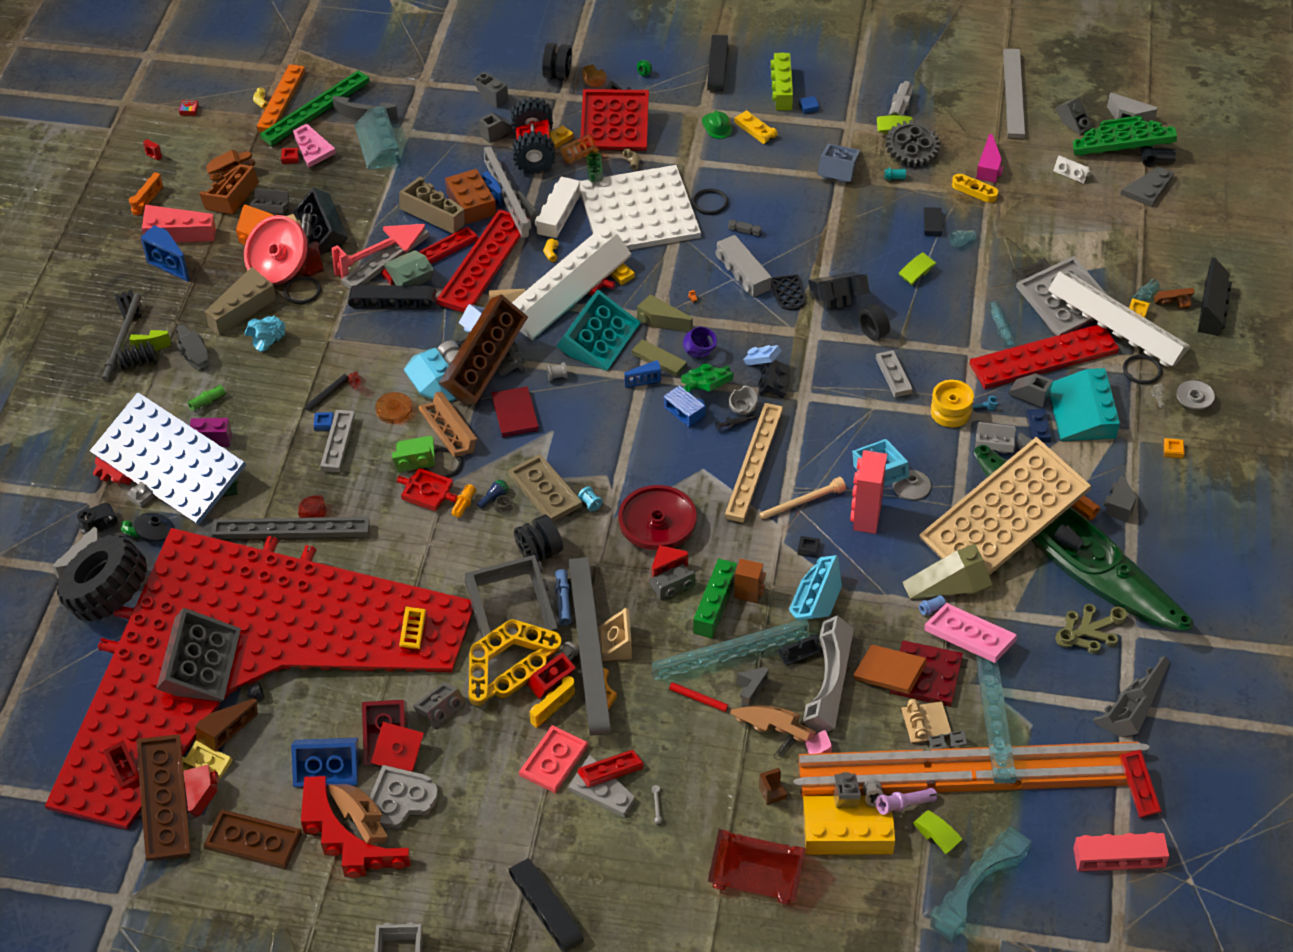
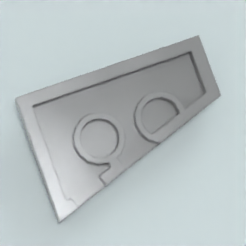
[568,755,635,817]

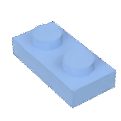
[743,345,782,366]

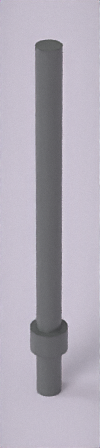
[102,293,141,381]

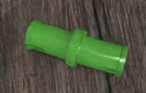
[187,385,226,412]

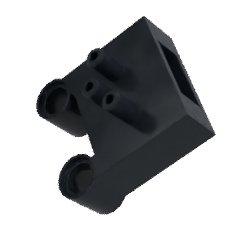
[808,272,870,309]

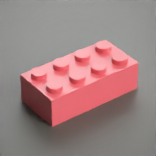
[850,450,887,534]

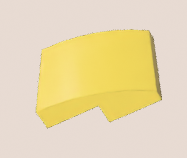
[182,741,233,782]

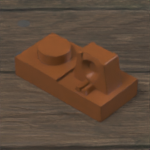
[1154,287,1195,309]

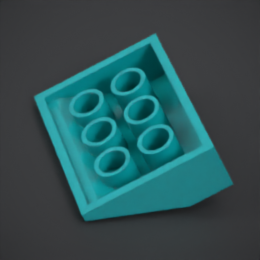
[556,290,640,371]
[1050,368,1120,441]

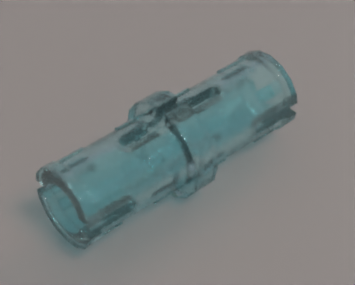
[1129,279,1160,303]

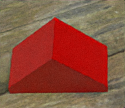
[652,545,688,577]
[103,740,139,788]

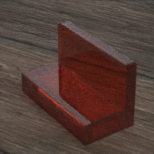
[299,242,324,276]

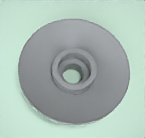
[1176,380,1215,410]
[892,470,931,501]

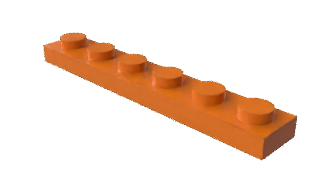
[256,64,305,132]

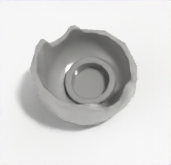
[729,386,758,415]

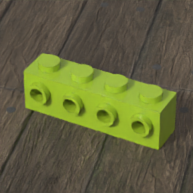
[770,53,793,110]

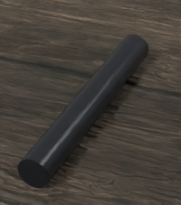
[305,374,349,412]

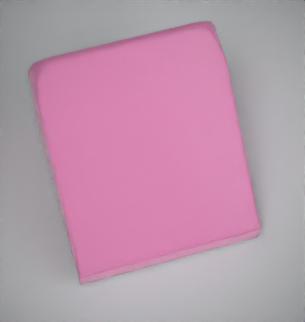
[805,730,832,754]

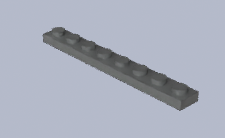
[211,517,370,539]

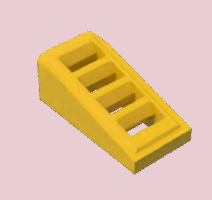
[399,607,426,649]

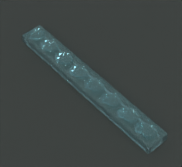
[652,619,809,680]
[975,654,1016,783]

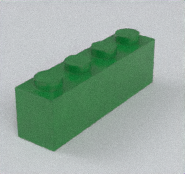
[693,558,737,639]

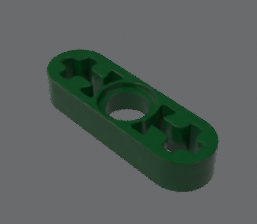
[586,152,603,182]

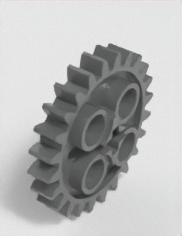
[885,120,940,168]

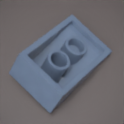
[817,143,861,183]

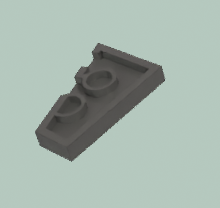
[1120,166,1174,207]

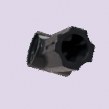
[1140,146,1176,167]

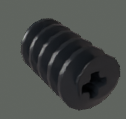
[117,341,158,370]

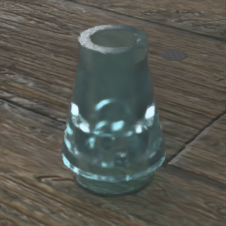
[949,230,976,247]

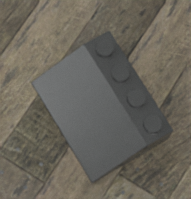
[156,608,241,702]

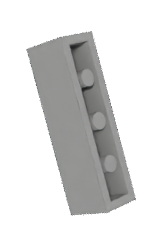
[715,235,772,297]

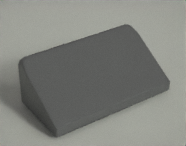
[516,191,537,225]

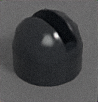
[248,683,265,701]

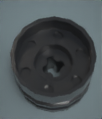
[513,514,563,561]

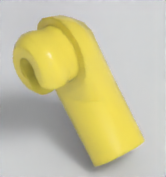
[253,88,268,109]

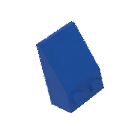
[140,225,190,282]

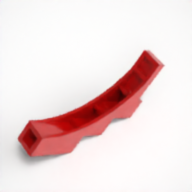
[301,776,411,878]

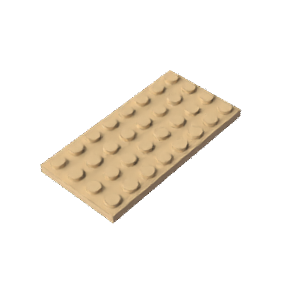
[919,437,1091,575]

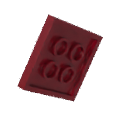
[890,640,963,707]

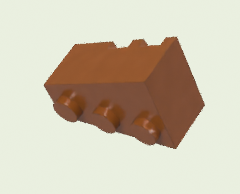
[199,164,259,214]

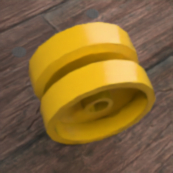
[930,380,974,428]

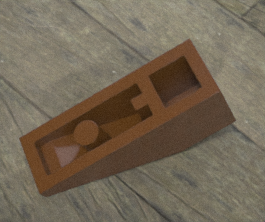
[195,699,258,752]

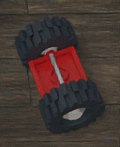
[511,97,555,174]

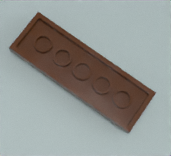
[137,734,191,862]

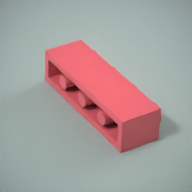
[1073,832,1169,872]

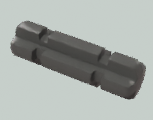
[301,214,312,247]
[728,219,762,236]

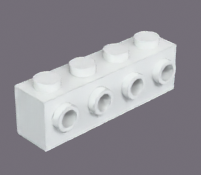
[535,177,581,238]

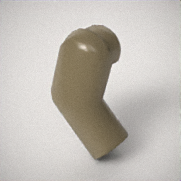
[623,149,639,171]

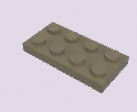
[508,454,582,522]

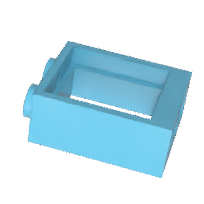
[852,439,909,486]

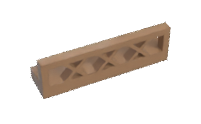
[419,391,477,457]

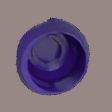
[683,326,717,358]

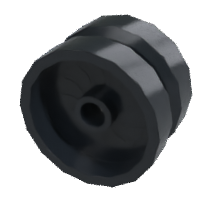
[542,42,572,81]

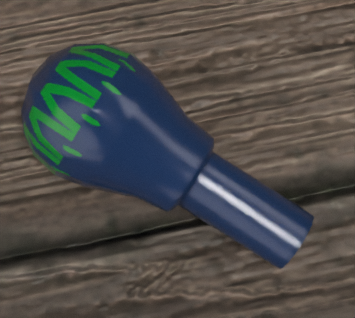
[477,480,508,509]

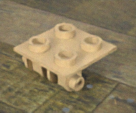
[901,699,951,743]

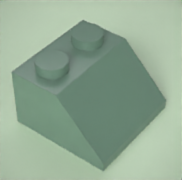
[384,250,434,286]

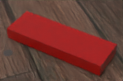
[578,749,644,788]
[1119,749,1162,818]

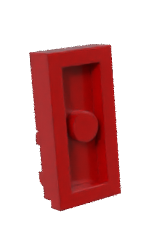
[93,457,132,485]

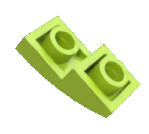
[877,115,913,134]
[898,252,936,286]
[129,330,171,350]
[913,810,962,854]

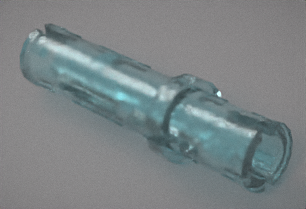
[988,301,1015,347]

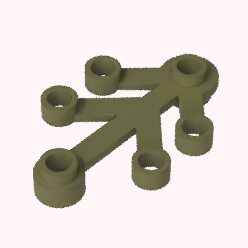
[1055,604,1127,655]

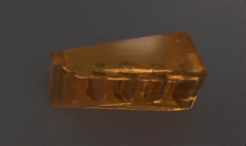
[560,134,599,163]

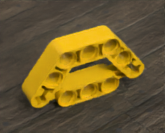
[468,619,561,706]

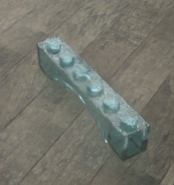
[930,826,1032,942]

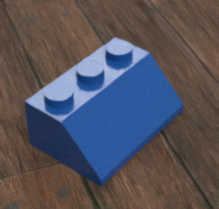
[291,738,359,787]

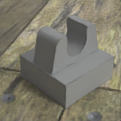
[127,481,155,508]

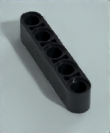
[707,35,728,91]
[348,285,436,310]
[508,858,584,952]

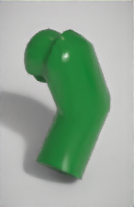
[120,520,142,538]

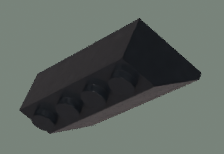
[294,187,348,256]
[1197,257,1232,336]

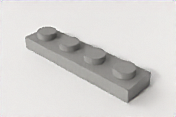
[320,410,355,473]

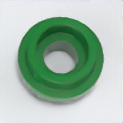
[637,60,652,76]

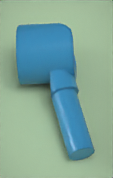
[972,396,998,411]

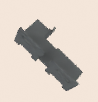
[929,730,967,749]

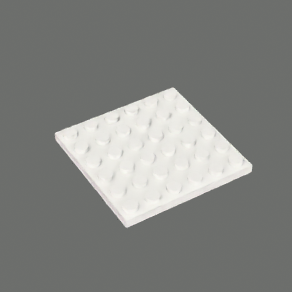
[580,165,701,250]

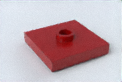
[371,722,424,772]

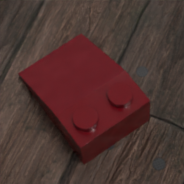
[362,699,408,766]

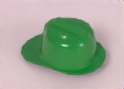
[702,110,732,139]

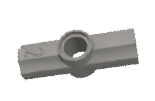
[889,81,914,116]

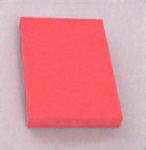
[519,725,588,794]

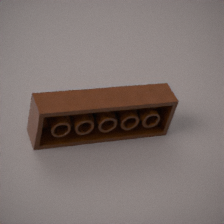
[438,294,528,406]

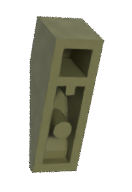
[637,294,693,332]

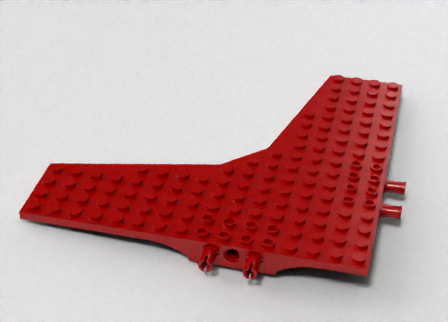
[45,528,474,830]

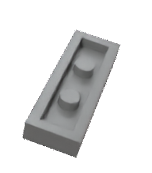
[876,350,913,398]

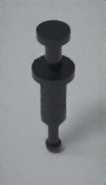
[715,414,756,431]

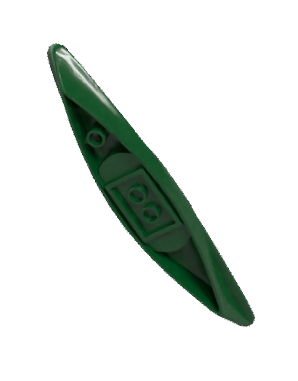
[974,445,1194,631]

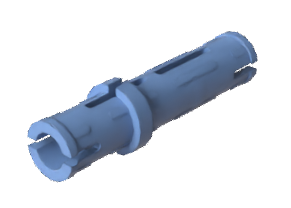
[555,570,572,626]

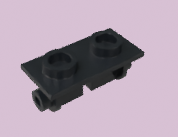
[776,634,822,666]

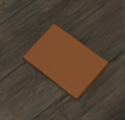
[853,644,927,694]

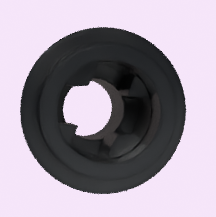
[1053,524,1084,551]

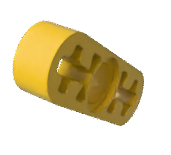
[952,174,998,203]

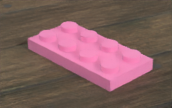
[924,603,1017,663]

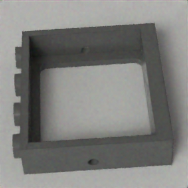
[465,555,560,648]

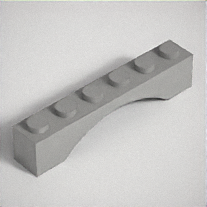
[803,615,854,733]

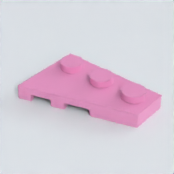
[293,124,336,168]

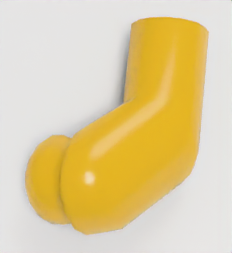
[543,238,559,262]

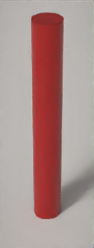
[669,682,729,712]

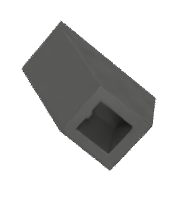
[473,71,508,108]
[1056,97,1092,134]
[478,113,513,143]
[1008,374,1053,407]
[1104,476,1136,523]
[834,772,861,808]

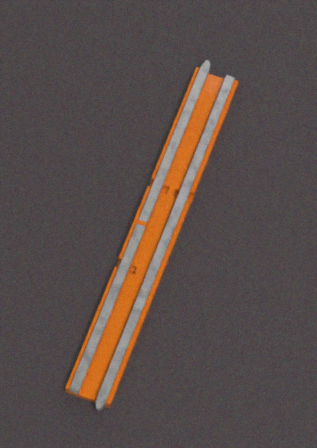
[793,742,1149,797]

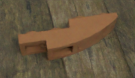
[730,705,816,742]
[327,784,388,844]

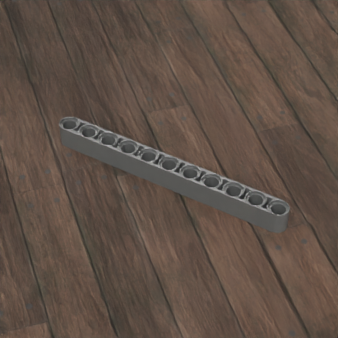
[569,557,611,736]

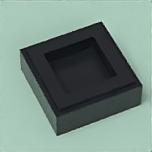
[797,536,820,558]

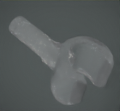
[1150,383,1164,409]

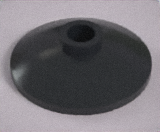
[134,513,174,541]

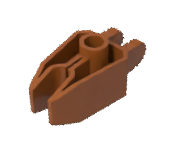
[206,150,255,181]

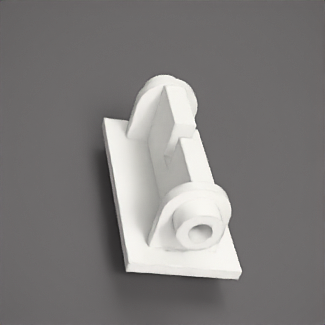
[1053,155,1091,184]

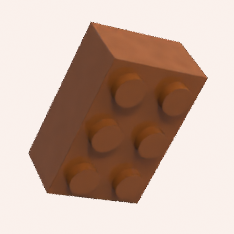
[445,168,496,225]

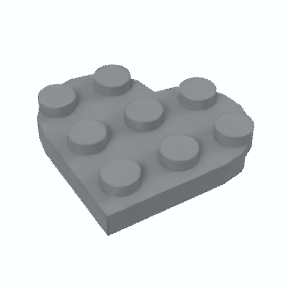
[369,765,438,829]

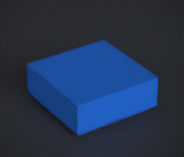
[799,96,819,113]
[314,412,334,431]

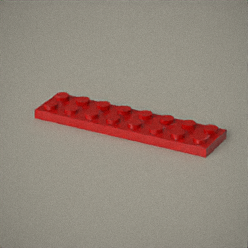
[436,209,530,313]
[969,325,1119,389]

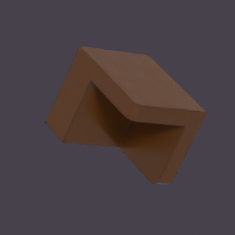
[759,768,787,805]

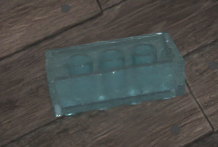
[355,106,400,169]

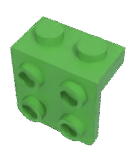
[392,436,435,473]

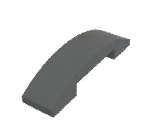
[333,96,398,122]

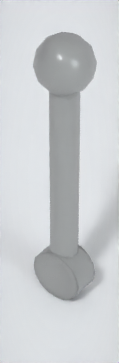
[652,785,663,825]

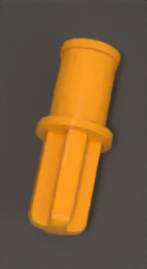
[452,484,477,518]

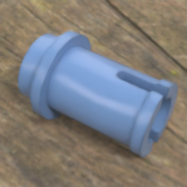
[919,595,946,616]

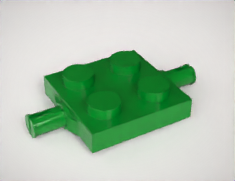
[681,364,733,392]

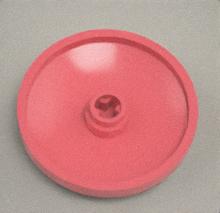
[244,215,307,285]

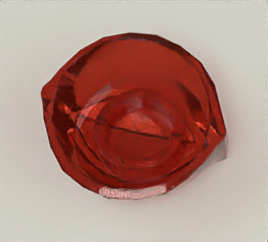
[297,495,326,518]

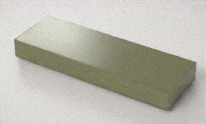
[632,339,687,377]

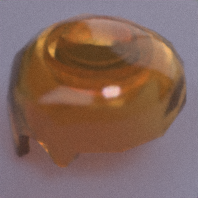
[582,64,607,87]

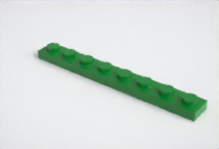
[260,70,370,146]

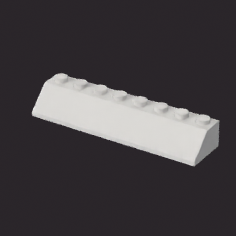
[512,225,631,341]
[1048,271,1191,367]

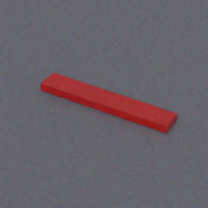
[381,226,478,285]

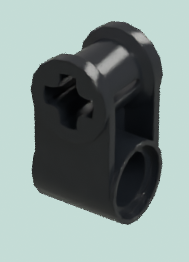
[77,503,118,534]

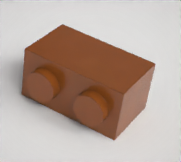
[734,558,766,603]

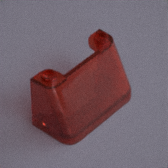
[707,829,808,905]

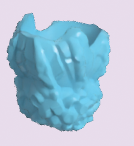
[245,316,285,353]

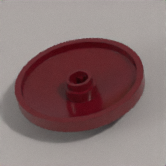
[618,485,697,550]

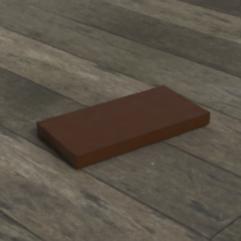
[204,809,302,870]

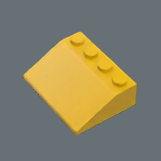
[803,796,895,855]

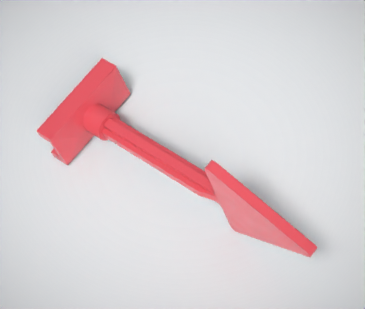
[331,224,425,279]

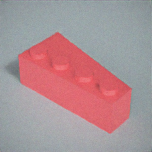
[142,205,216,242]

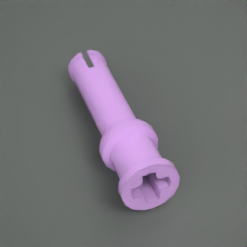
[876,788,937,815]

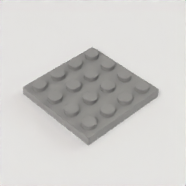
[1016,256,1107,336]

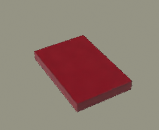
[491,386,539,437]

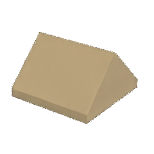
[598,608,632,661]

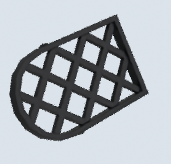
[771,274,805,311]

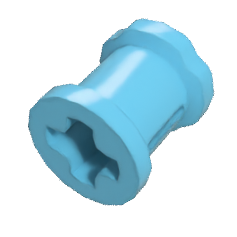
[578,486,603,512]

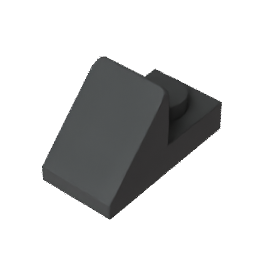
[737,667,769,707]

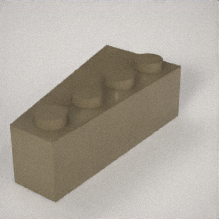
[399,176,464,234]
[205,267,276,335]

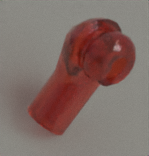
[348,371,362,389]

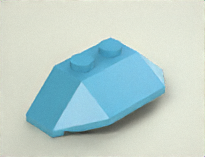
[404,348,458,403]
[789,555,842,620]

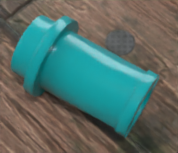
[884,167,906,181]

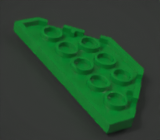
[1073,116,1177,156]

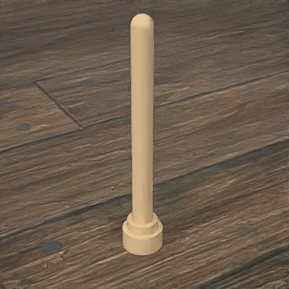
[759,477,846,519]

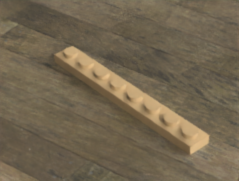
[725,403,783,523]

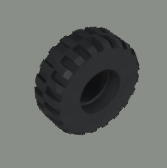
[57,535,147,622]

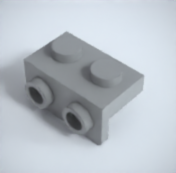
[975,422,1016,454]

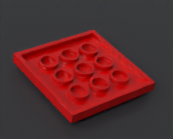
[580,89,649,151]

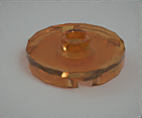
[375,392,413,424]

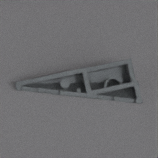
[1093,656,1170,737]

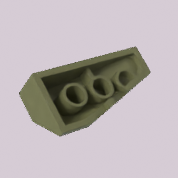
[902,543,993,600]

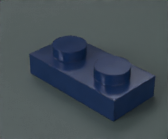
[1026,409,1052,442]

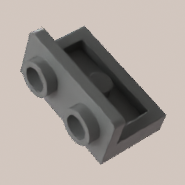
[250,188,289,215]

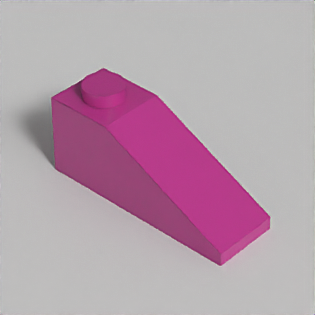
[976,134,1003,183]

